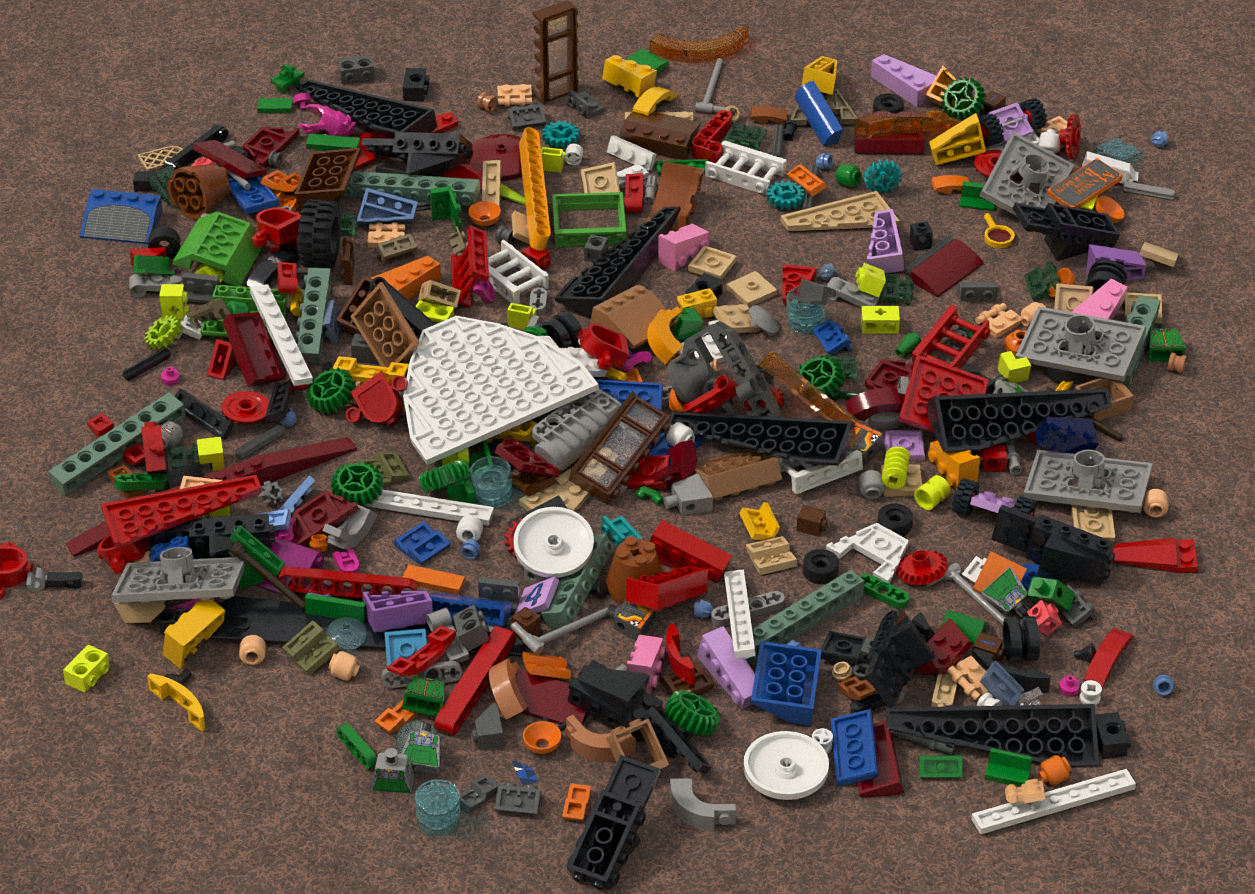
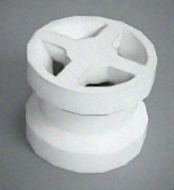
[565,144,583,165]
[1080,680,1102,705]
[977,692,1003,706]
[812,728,833,754]

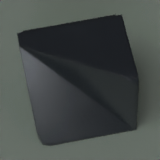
[912,612,935,642]

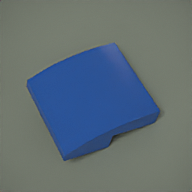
[394,521,451,564]

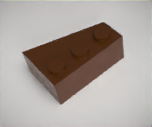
[336,276,378,336]

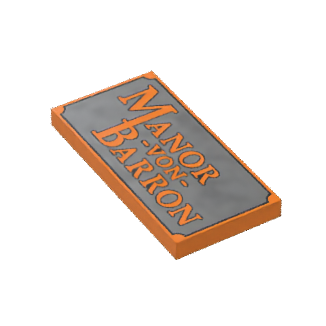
[1047,158,1123,208]

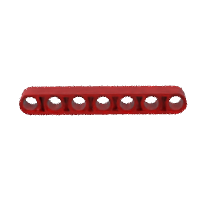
[278,566,417,598]
[434,626,516,736]

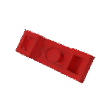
[87,413,145,465]
[666,623,696,685]
[387,626,457,676]
[1083,628,1134,688]

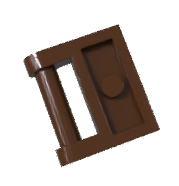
[340,237,355,285]
[506,472,556,496]
[660,662,714,695]

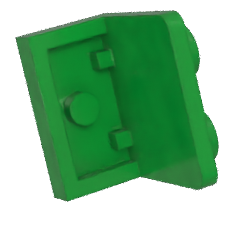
[430,186,462,232]

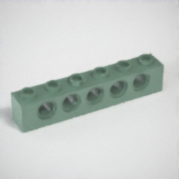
[296,268,332,365]
[1121,295,1161,388]
[541,534,614,629]

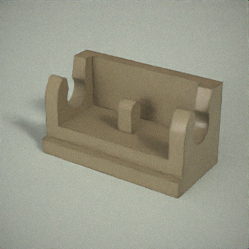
[376,234,417,265]
[187,297,230,329]

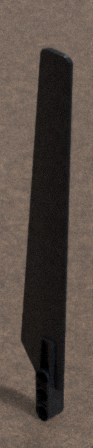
[158,596,543,656]

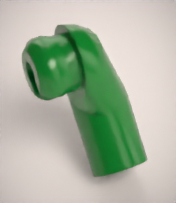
[636,486,664,506]

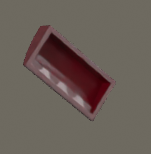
[853,129,924,153]
[910,238,984,297]
[222,312,285,387]
[516,669,589,725]
[857,720,904,798]

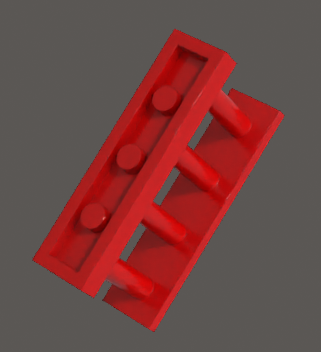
[451,226,489,308]
[912,304,991,369]

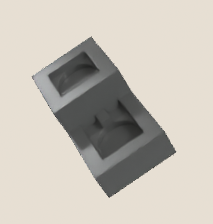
[454,774,500,814]

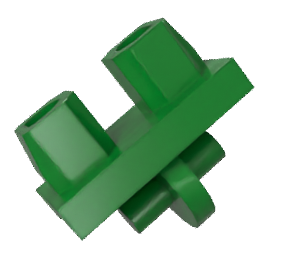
[271,64,305,94]

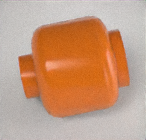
[1038,755,1072,786]

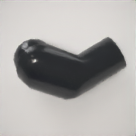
[164,668,192,685]

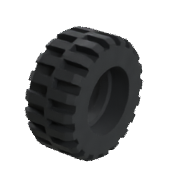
[298,199,341,269]

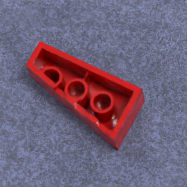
[650,520,732,583]
[626,566,708,611]

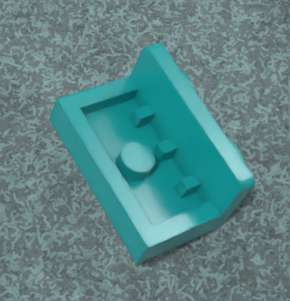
[601,515,643,547]

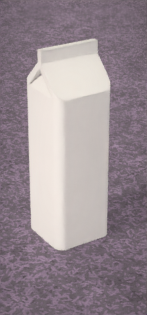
[1082,151,1139,184]

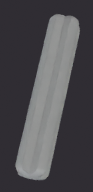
[1123,181,1175,200]

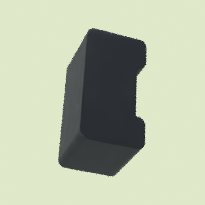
[133,171,163,192]

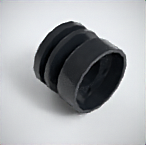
[1085,259,1127,293]

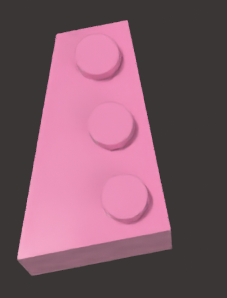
[658,224,710,271]
[1072,279,1127,339]
[627,635,666,694]

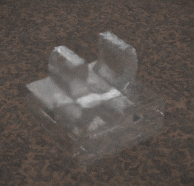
[1016,687,1043,705]

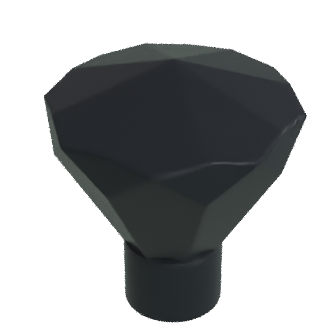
[589,580,607,599]
[1074,643,1097,662]

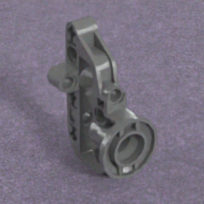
[667,321,784,417]

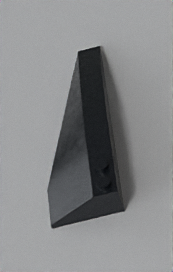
[926,388,1112,452]

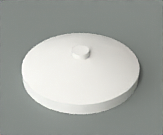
[514,507,594,578]
[744,731,829,800]

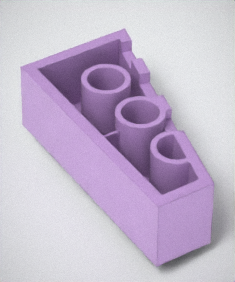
[871,54,936,107]
[867,209,904,274]
[697,626,755,709]

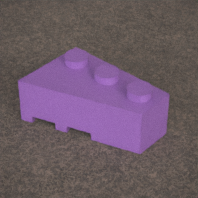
[1086,244,1146,281]
[363,591,433,632]

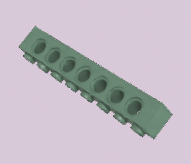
[341,171,481,206]
[48,392,185,496]
[746,570,864,666]

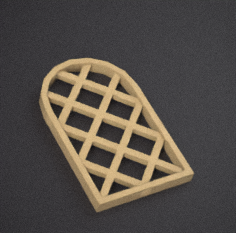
[138,146,183,171]

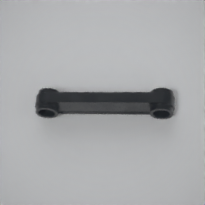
[163,124,229,175]
[369,276,436,335]

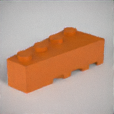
[371,256,441,300]

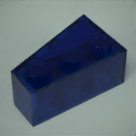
[1035,417,1099,454]

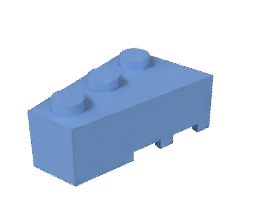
[357,188,418,225]

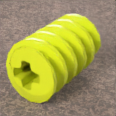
[881,447,910,489]

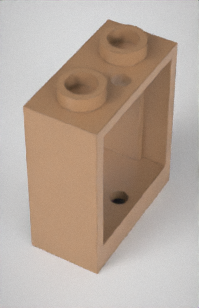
[1075,377,1134,421]
[606,718,669,770]

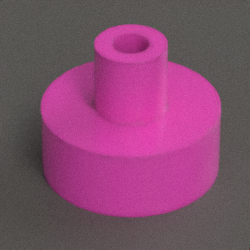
[293,93,311,110]
[161,366,180,386]
[1059,675,1080,697]

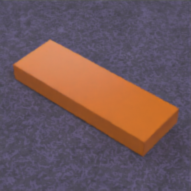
[787,164,827,197]
[403,565,465,595]

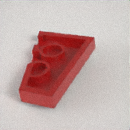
[782,264,817,306]

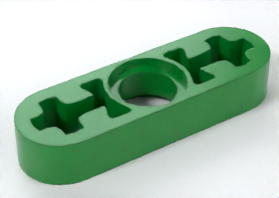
[114,473,170,491]
[859,574,909,609]
[336,723,377,770]

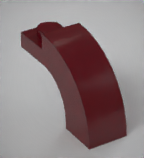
[845,387,905,421]
[652,440,697,487]

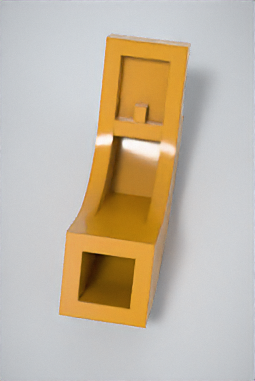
[647,306,683,365]

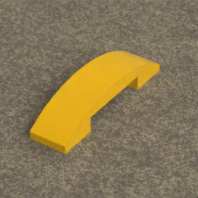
[633,87,677,116]
[333,356,409,383]
[147,674,206,732]

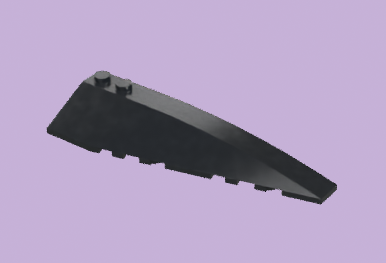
[296,79,437,135]
[555,206,681,317]
[669,411,857,466]
[885,704,1099,767]

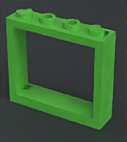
[552,192,626,247]

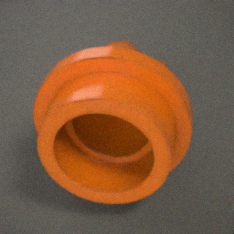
[309,534,329,553]

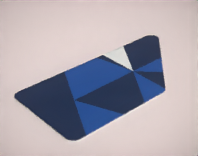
[512,761,538,786]

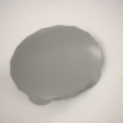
[748,305,779,337]

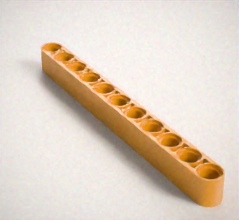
[519,127,551,251]

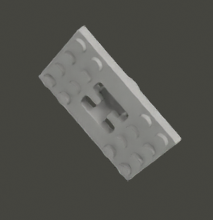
[979,132,1074,215]
[1015,306,1146,382]
[1024,450,1153,513]
[111,547,247,604]

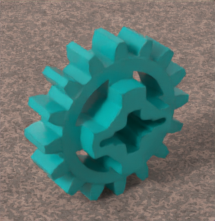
[542,121,579,149]
[864,159,902,193]
[767,180,804,210]

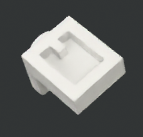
[177,315,203,340]
[962,556,987,584]

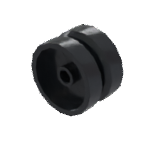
[539,311,582,348]
[1002,616,1040,663]

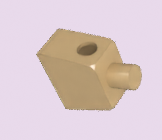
[418,280,461,308]

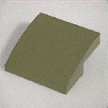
[358,451,409,487]
[282,620,341,675]

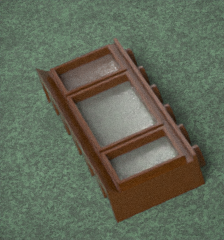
[532,0,579,105]
[569,390,671,504]

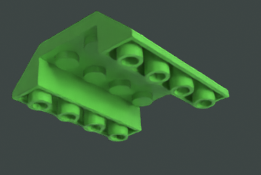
[172,212,264,287]
[200,285,288,342]

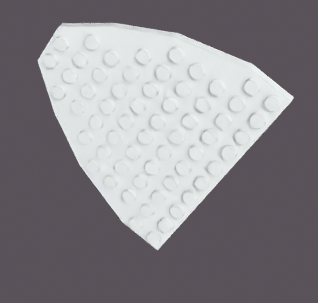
[403,316,599,465]

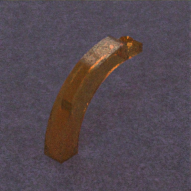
[649,24,749,63]

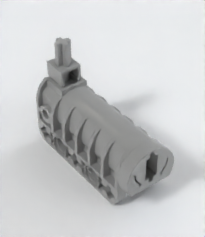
[532,389,646,478]

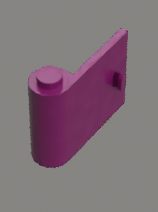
[254,538,324,596]

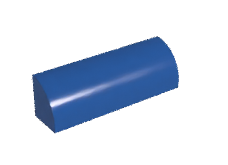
[794,81,843,147]
[429,593,512,626]

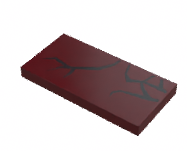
[192,140,268,179]

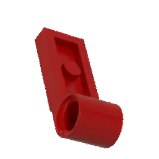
[624,173,644,213]
[277,262,298,295]
[684,375,739,413]

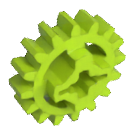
[144,315,183,350]

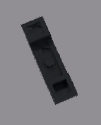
[245,247,300,287]
[973,648,1051,693]

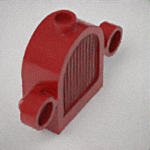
[252,208,301,247]
[578,323,630,371]
[346,371,408,427]
[141,421,166,473]
[97,534,150,574]
[0,542,33,599]

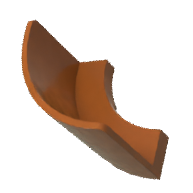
[644,162,704,232]

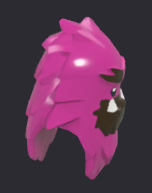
[298,104,356,137]

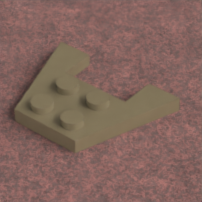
[790,89,859,125]

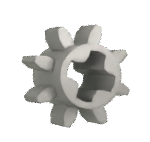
[258,481,283,505]

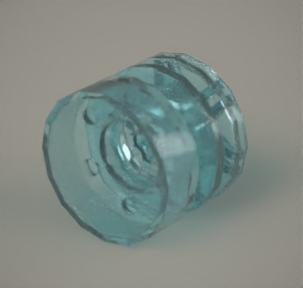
[786,286,826,334]
[470,456,513,508]
[415,779,461,837]

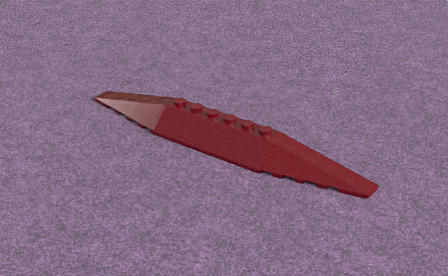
[65,437,357,557]

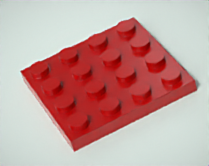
[898,355,989,433]

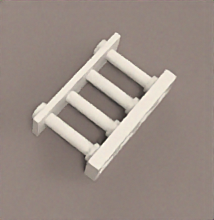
[705,141,787,195]
[488,240,549,304]
[778,450,863,494]

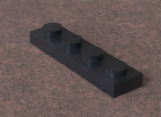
[265,379,295,423]
[175,388,235,440]
[647,706,712,774]

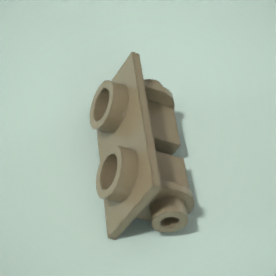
[449,226,468,256]

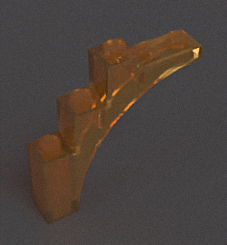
[855,109,964,139]
[759,351,858,427]

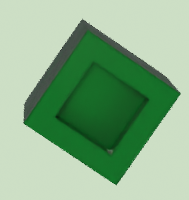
[447,479,476,504]

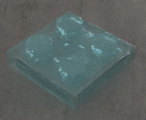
[1093,138,1142,163]

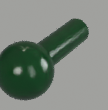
[828,391,861,400]

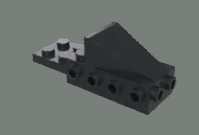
[361,132,473,177]
[1012,203,1120,261]
[991,505,1116,586]
[149,513,275,559]
[865,608,935,708]
[567,660,693,759]
[567,755,661,890]

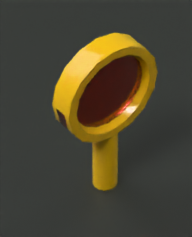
[984,213,1015,249]

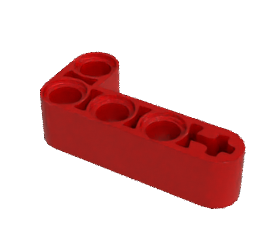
[692,110,732,163]

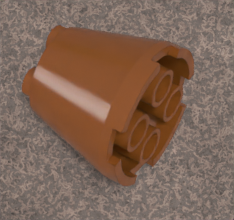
[168,164,231,219]
[606,536,663,605]

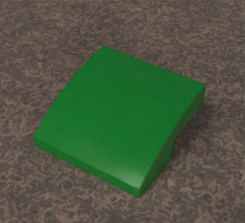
[626,49,669,75]

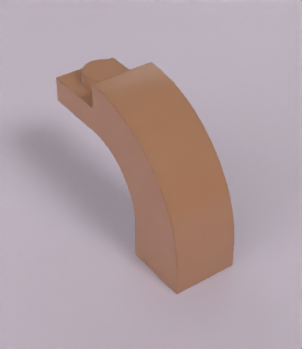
[489,658,528,720]
[565,715,636,762]

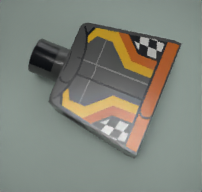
[851,420,885,464]
[607,599,658,641]

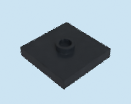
[820,631,866,665]

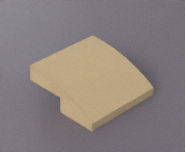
[1139,242,1179,267]
[746,536,797,575]

